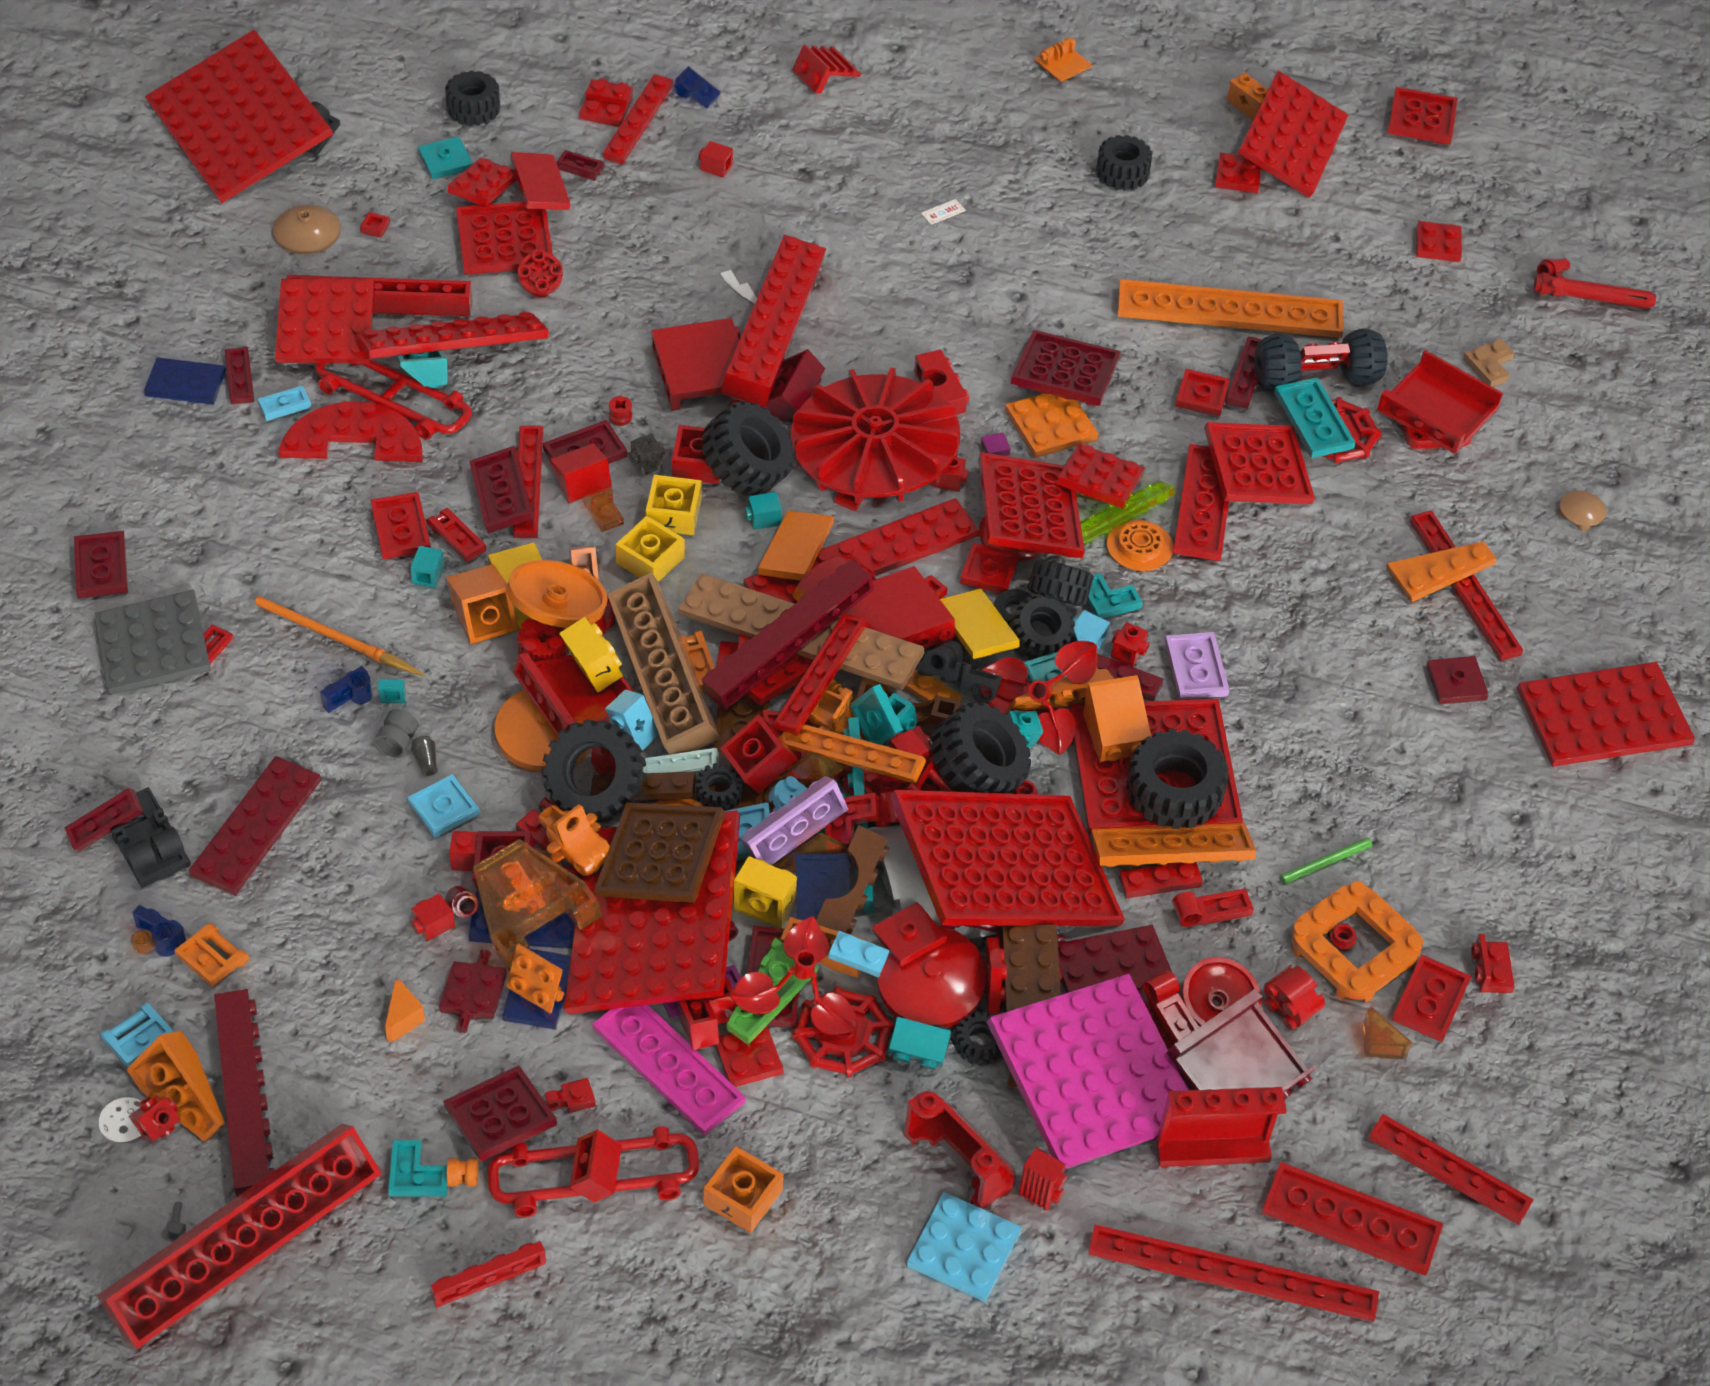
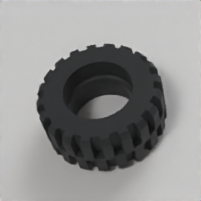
[702,402,795,496]
[931,702,1031,794]
[542,720,647,822]
[1126,729,1229,829]

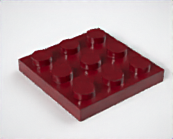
[443,1065,558,1162]

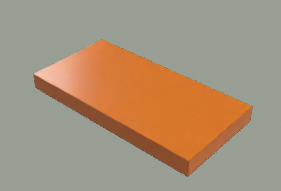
[758,510,834,581]

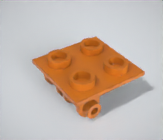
[1034,37,1093,82]
[506,943,564,1013]

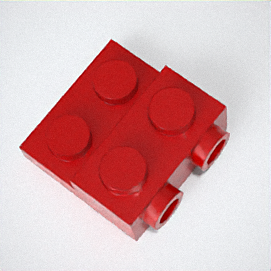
[579,78,633,127]

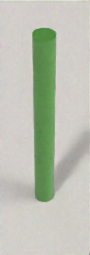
[1280,837,1372,885]

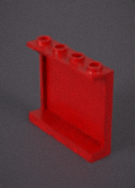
[651,318,741,411]
[1377,350,1503,455]
[839,566,955,649]
[513,653,634,739]
[1156,1087,1287,1167]

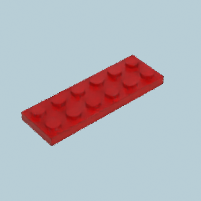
[1173,444,1229,561]
[1262,1162,1444,1276]

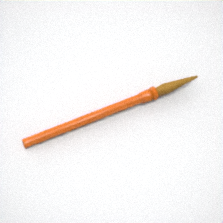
[255,596,425,677]

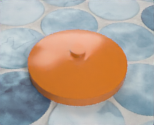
[507,560,607,628]
[495,690,592,772]

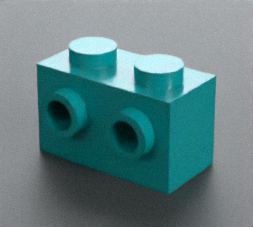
[888,1017,951,1070]

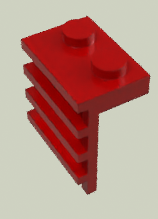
[792,45,862,94]

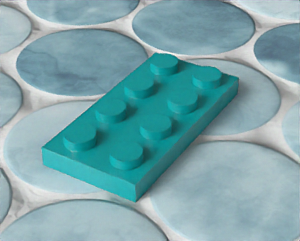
[1274,377,1356,458]

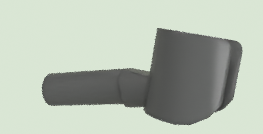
[167,1201,186,1240]

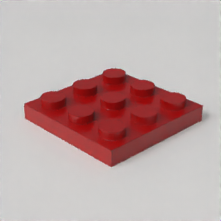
[1388,87,1458,145]
[1057,443,1145,509]

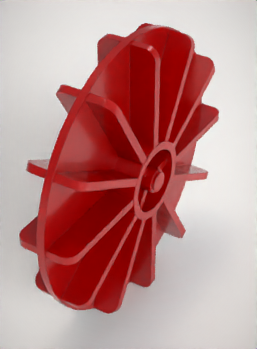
[791,367,960,504]

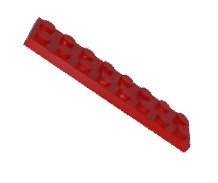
[356,312,549,359]

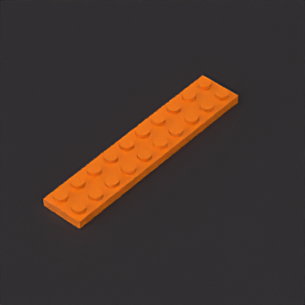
[1117,279,1343,338]

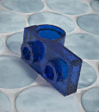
[674,66,721,109]
[320,666,373,713]
[132,905,186,957]

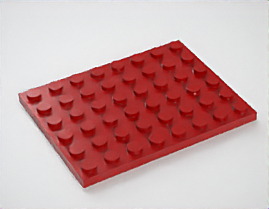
[145,29,333,204]
[890,790,1125,926]
[564,810,741,1014]

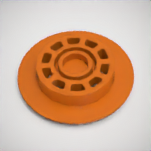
[1107,520,1174,571]

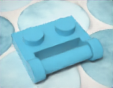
[99,1002,174,1068]

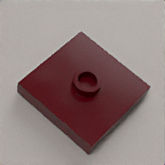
[1426,656,1489,704]

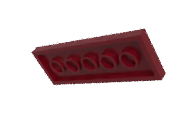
[189,756,321,896]

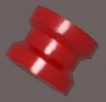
[609,396,632,426]

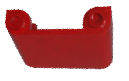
[904,1091,1016,1210]

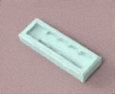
[643,748,719,777]

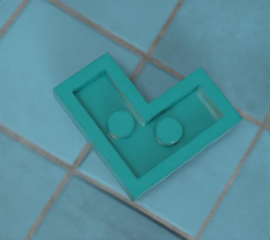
[1087,573,1143,619]
[388,1140,448,1197]

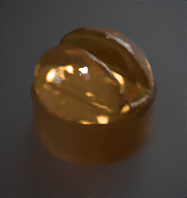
[131,930,154,954]

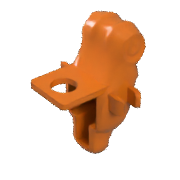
[808,688,866,741]
[539,804,610,876]

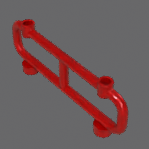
[315,359,472,440]
[487,1126,700,1218]

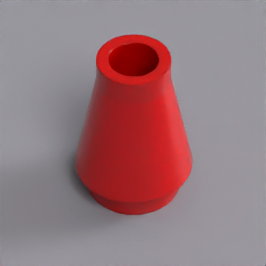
[1537,258,1570,276]

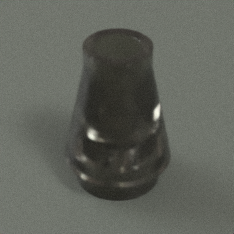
[410,736,438,776]

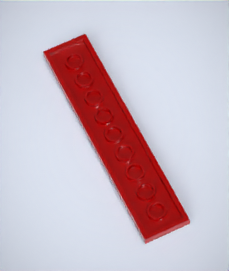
[744,498,979,604]

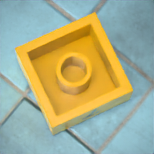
[646,475,702,535]
[615,516,685,582]
[559,617,623,692]
[734,856,797,928]

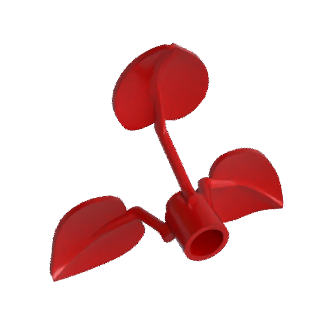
[982,641,1098,755]
[730,916,858,1035]

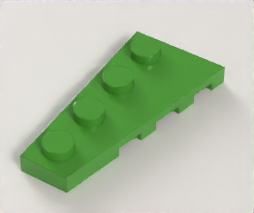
[727,938,818,1045]

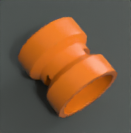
[447,1158,478,1187]

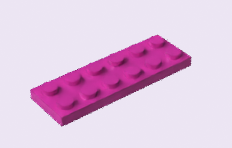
[592,1005,746,1136]

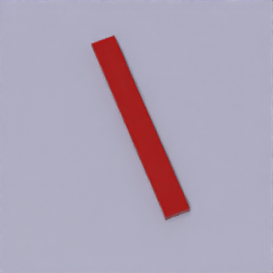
[1409,510,1523,661]

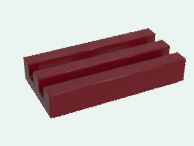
[556,150,605,181]

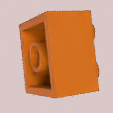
[703,1146,784,1233]

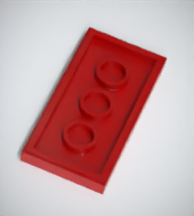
[510,152,571,210]

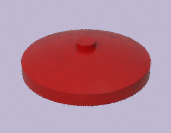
[877,926,986,1029]

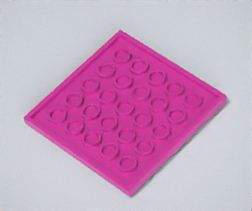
[987,974,1188,1169]

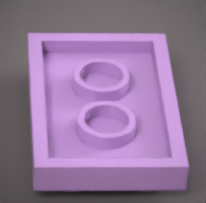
[1165,632,1229,700]

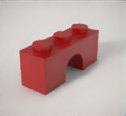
[914,349,969,415]

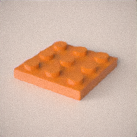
[1005,393,1098,458]

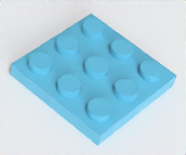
[907,1192,1022,1302]

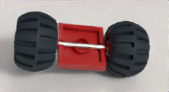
[1254,328,1388,391]

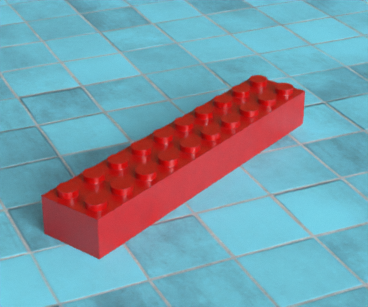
[721,234,827,408]
[96,1124,382,1349]

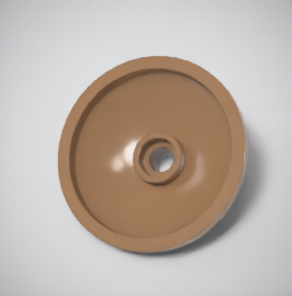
[273,205,341,254]

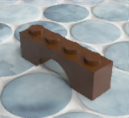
[856,678,961,734]
[816,825,889,935]

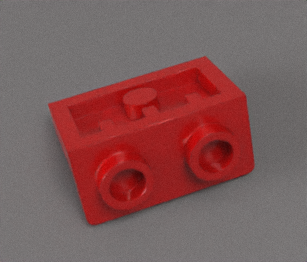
[1471,934,1515,993]

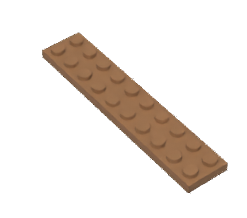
[678,573,924,690]

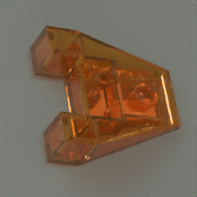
[473,839,602,972]

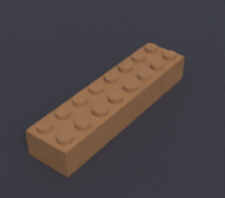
[607,572,720,754]

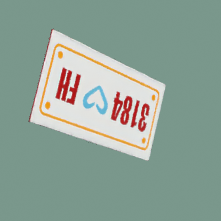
[921,199,966,225]

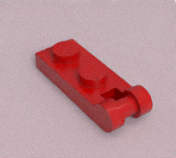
[426,508,486,562]

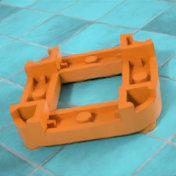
[1291,881,1424,1003]

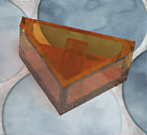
[1363,1007,1412,1060]

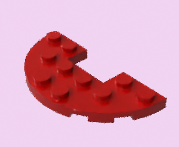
[279,401,423,462]

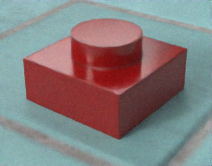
[360,212,390,238]

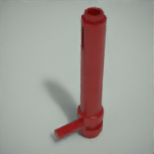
[1533,272,1656,309]

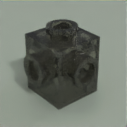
[628,434,665,476]

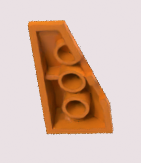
[1008,667,1114,711]
[126,1031,225,1142]

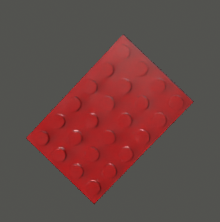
[1237,70,1349,198]
[978,452,1085,559]
[1517,662,1695,767]

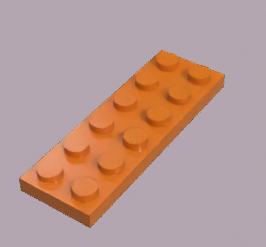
[1091,823,1256,867]

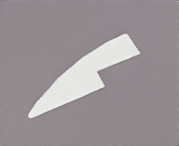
[720,270,757,304]

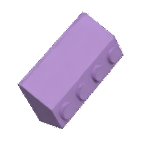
[740,776,849,865]

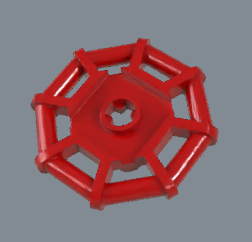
[1305,397,1381,464]
[792,986,895,1077]

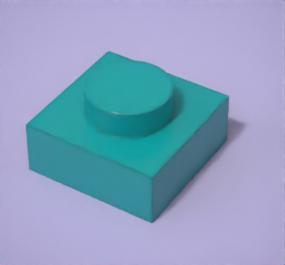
[378,679,406,703]

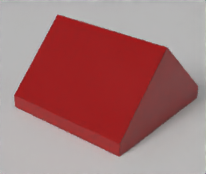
[549,443,612,504]

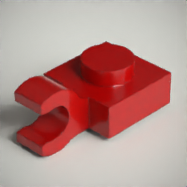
[544,1077,596,1113]

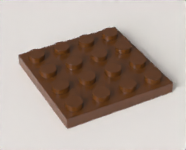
[594,803,725,903]

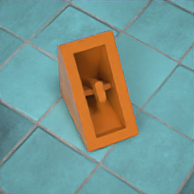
[385,980,425,1042]

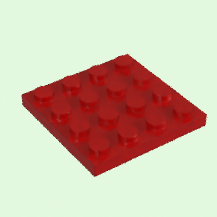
[456,201,553,275]
[275,279,375,364]
[1204,422,1315,504]

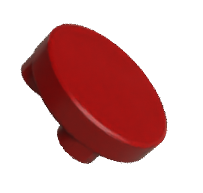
[518,249,563,296]

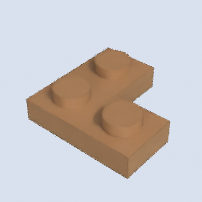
[1463,339,1514,387]

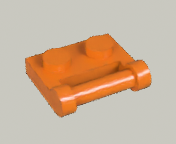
[174,923,249,987]

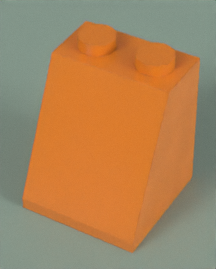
[446,564,518,644]
[1083,675,1152,762]

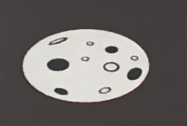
[98,1097,141,1142]

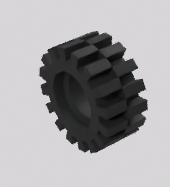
[696,763,743,811]
[955,1011,1002,1065]

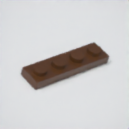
[590,771,696,800]

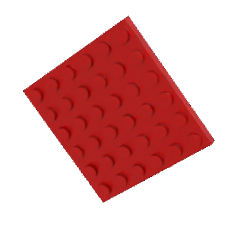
[1069,699,1243,834]

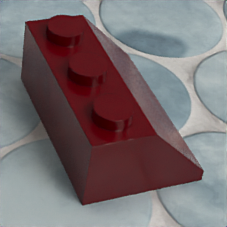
[760,349,826,421]

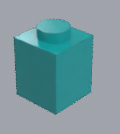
[745,492,782,530]
[410,546,444,588]

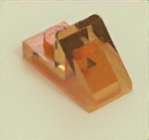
[582,489,624,532]

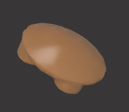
[1558,491,1607,531]

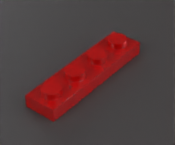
[430,1241,546,1308]

